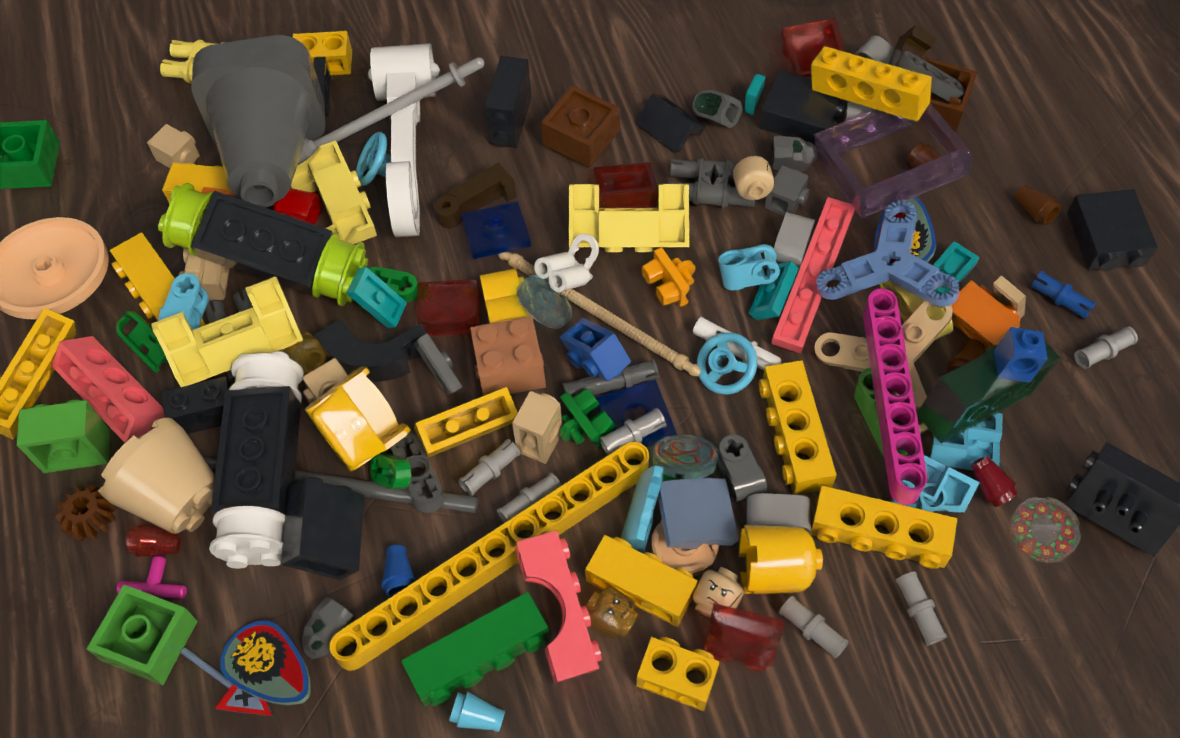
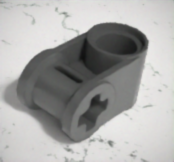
[715,434,767,503]

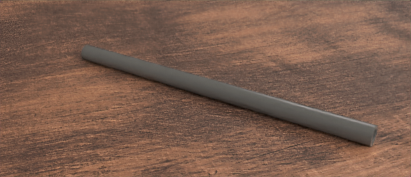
[203,457,479,514]

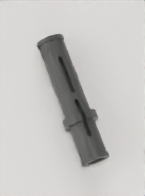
[563,359,659,397]

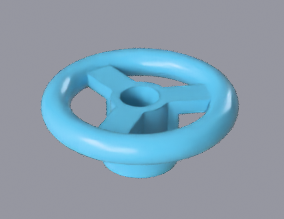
[356,132,391,186]
[697,332,758,395]

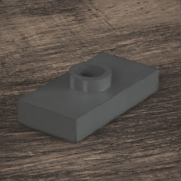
[414,333,462,395]

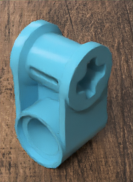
[718,244,780,290]
[158,273,209,330]

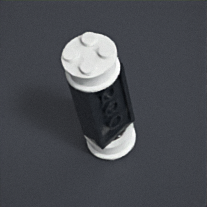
[209,351,304,569]

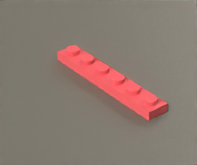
[771,197,856,354]

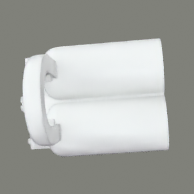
[534,234,599,292]

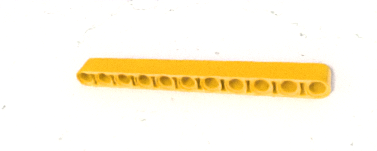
[330,442,649,671]

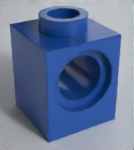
[994,327,1048,383]

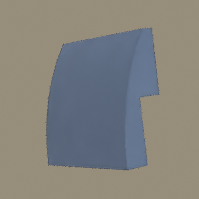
[658,478,739,549]

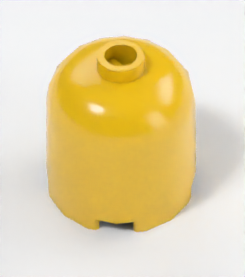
[739,525,823,594]

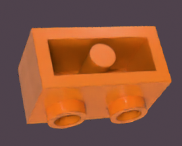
[951,280,1020,356]

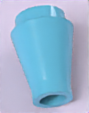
[449,692,505,732]

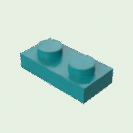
[933,241,980,296]
[749,261,799,320]
[346,267,407,328]

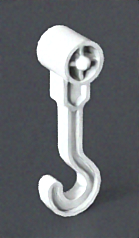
[368,43,440,238]

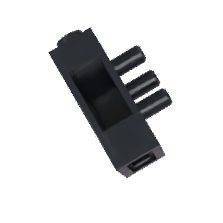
[1066,442,1180,557]

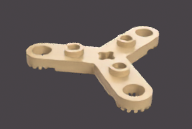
[815,300,953,434]

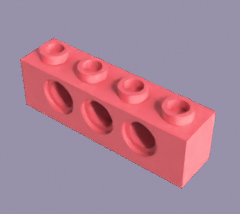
[52,336,165,443]

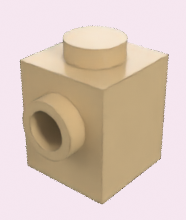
[147,124,200,168]

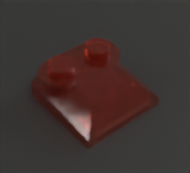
[781,18,846,77]
[593,162,658,208]
[416,279,480,336]
[704,603,786,671]

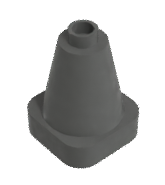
[191,35,325,208]

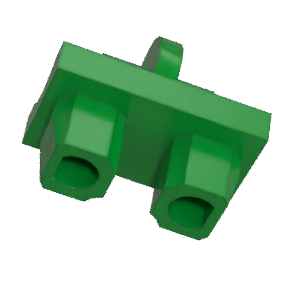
[559,388,616,450]

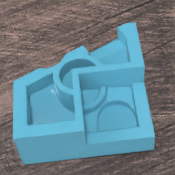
[930,413,1003,471]
[891,455,980,512]
[620,465,664,553]

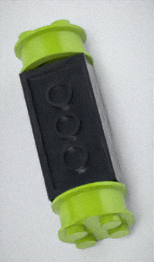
[158,183,368,306]

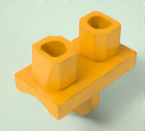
[642,247,696,307]

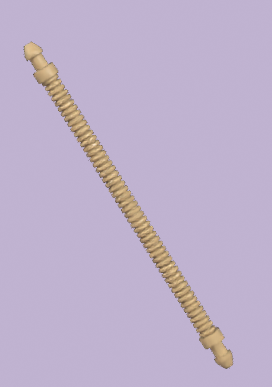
[497,248,701,376]

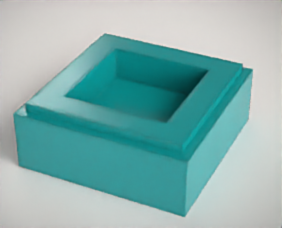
[744,74,766,115]

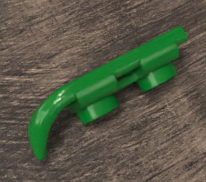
[115,311,168,373]

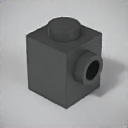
[765,165,810,216]

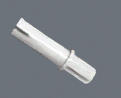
[693,317,781,370]

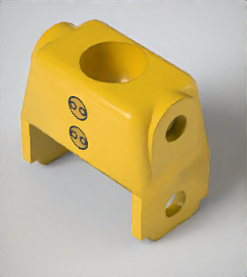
[305,366,411,471]

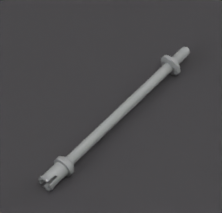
[298,57,484,165]

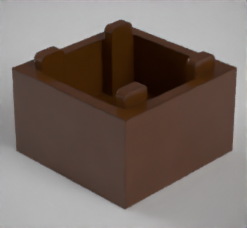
[901,57,977,134]
[541,85,620,168]

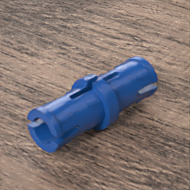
[1031,271,1096,320]

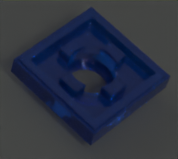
[461,201,531,259]
[596,380,677,448]

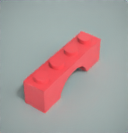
[514,531,602,684]

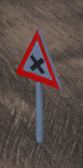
[180,647,273,716]

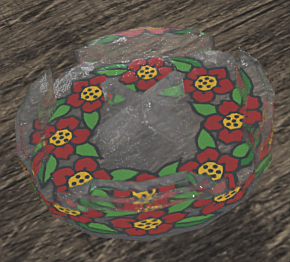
[1009,496,1081,563]

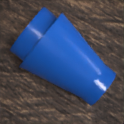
[382,545,416,598]

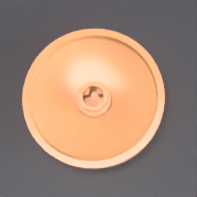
[0,217,109,319]

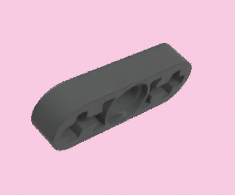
[895,51,966,102]
[390,433,443,513]

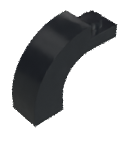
[314,319,427,382]

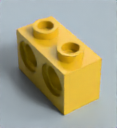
[293,31,352,75]
[636,637,720,711]

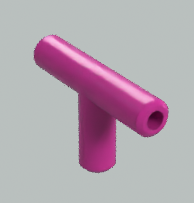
[116,556,187,599]

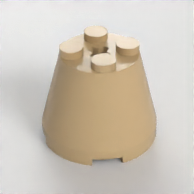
[98,418,215,534]

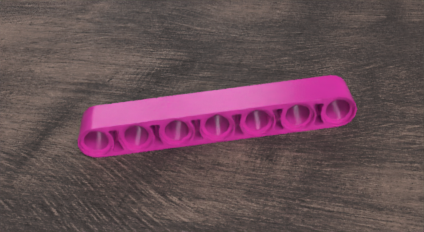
[863,288,927,505]

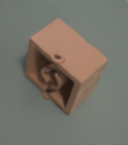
[470,316,546,396]

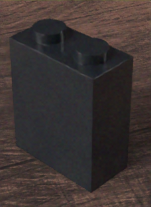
[484,56,532,148]
[759,70,846,148]
[1067,189,1158,271]
[280,477,364,580]

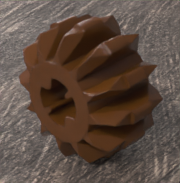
[55,484,117,542]

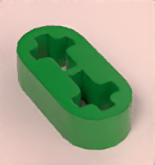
[369,267,419,303]
[370,454,411,489]

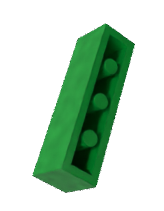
[401,592,550,707]

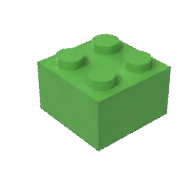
[17,400,110,473]
[87,585,198,686]

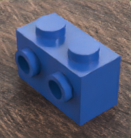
[559,318,631,382]

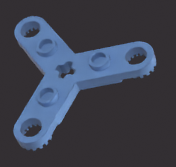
[816,200,959,307]

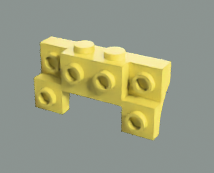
[291,140,377,244]
[569,184,689,252]
[151,277,303,387]

